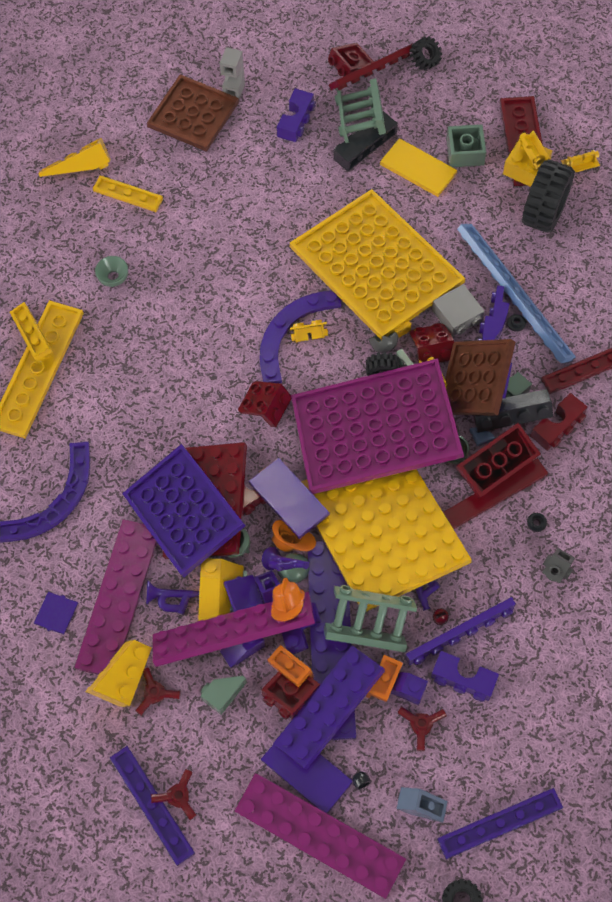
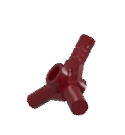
[135,668,181,716]
[397,706,447,751]
[151,769,197,820]

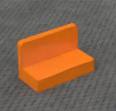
[267,645,314,687]
[366,655,403,702]

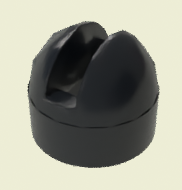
[353,771,371,790]

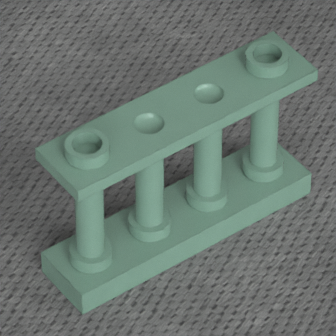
[335,78,386,143]
[324,585,417,652]

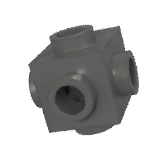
[542,548,575,584]

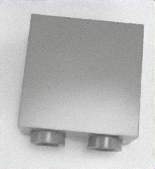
[432,284,484,337]

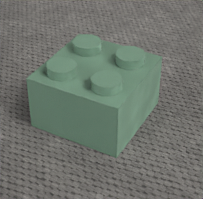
[446,124,486,167]

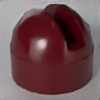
[432,608,449,625]

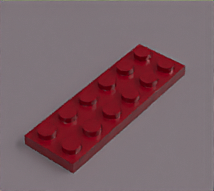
[500,96,543,186]

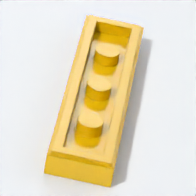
[92,175,163,212]
[10,302,52,361]

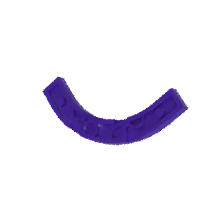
[260,290,341,383]
[0,441,90,543]

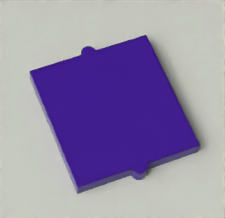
[224,575,263,612]
[34,592,78,635]

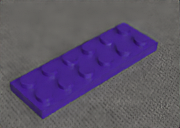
[273,646,385,770]

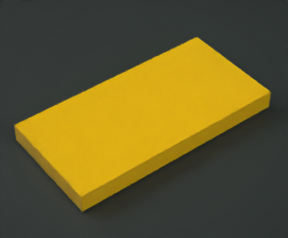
[380,138,457,197]

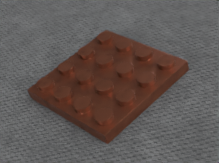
[147,74,239,152]
[445,339,516,415]

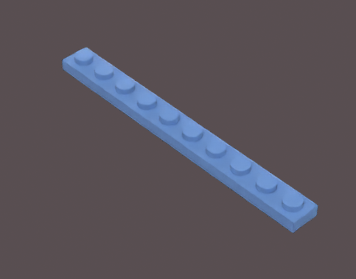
[457,224,576,364]

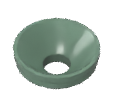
[95,256,128,287]

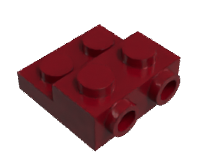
[328,42,374,77]
[261,671,320,720]

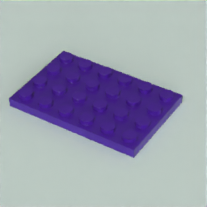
[122,444,246,577]

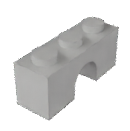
[220,48,245,99]

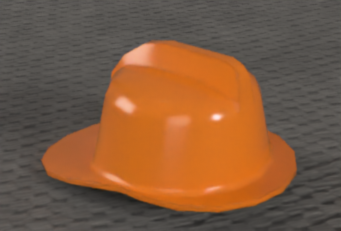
[272,520,316,552]
[271,578,305,621]

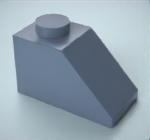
[396,787,448,823]

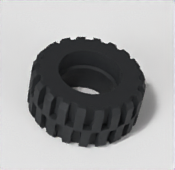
[522,159,575,233]

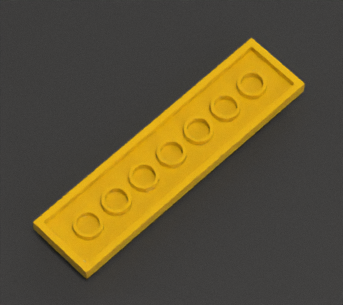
[0,300,84,439]

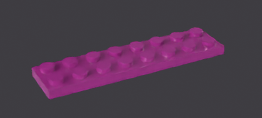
[74,519,157,675]
[153,592,315,667]
[234,773,406,899]

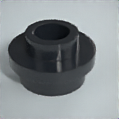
[507,314,526,332]
[527,513,547,532]

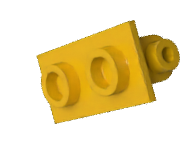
[520,131,550,170]
[561,150,600,173]
[290,320,328,343]

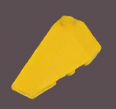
[38,137,111,177]
[198,558,244,621]

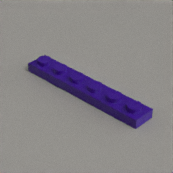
[405,597,516,666]

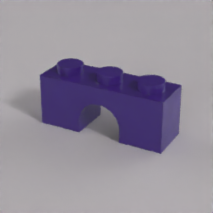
[277,88,316,142]
[431,651,499,702]

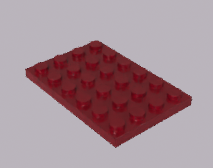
[163,442,247,559]

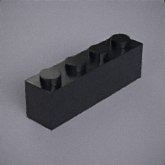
[333,111,398,172]
[473,389,554,433]

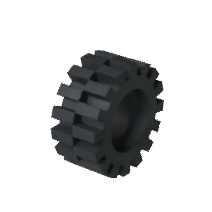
[410,36,442,70]
[366,352,400,376]
[442,879,483,902]

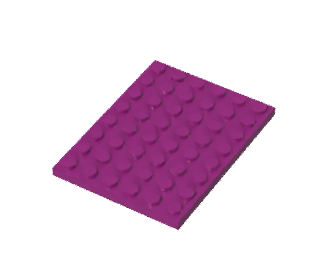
[291,358,464,494]

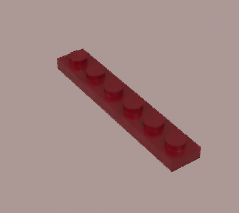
[328,43,414,91]

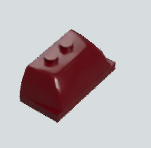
[455,423,541,498]

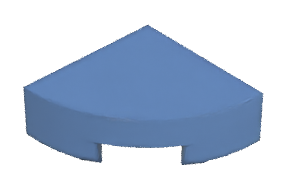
[469,427,495,447]

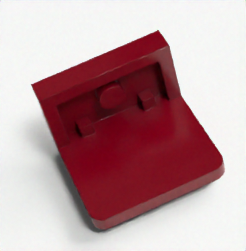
[409,323,454,363]
[238,381,292,427]

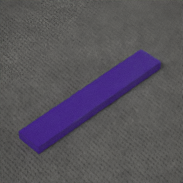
[109,746,195,866]
[437,788,564,860]

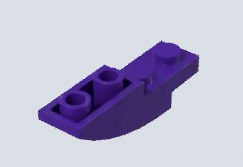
[478,285,510,341]

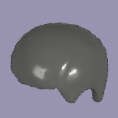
[369,332,398,353]

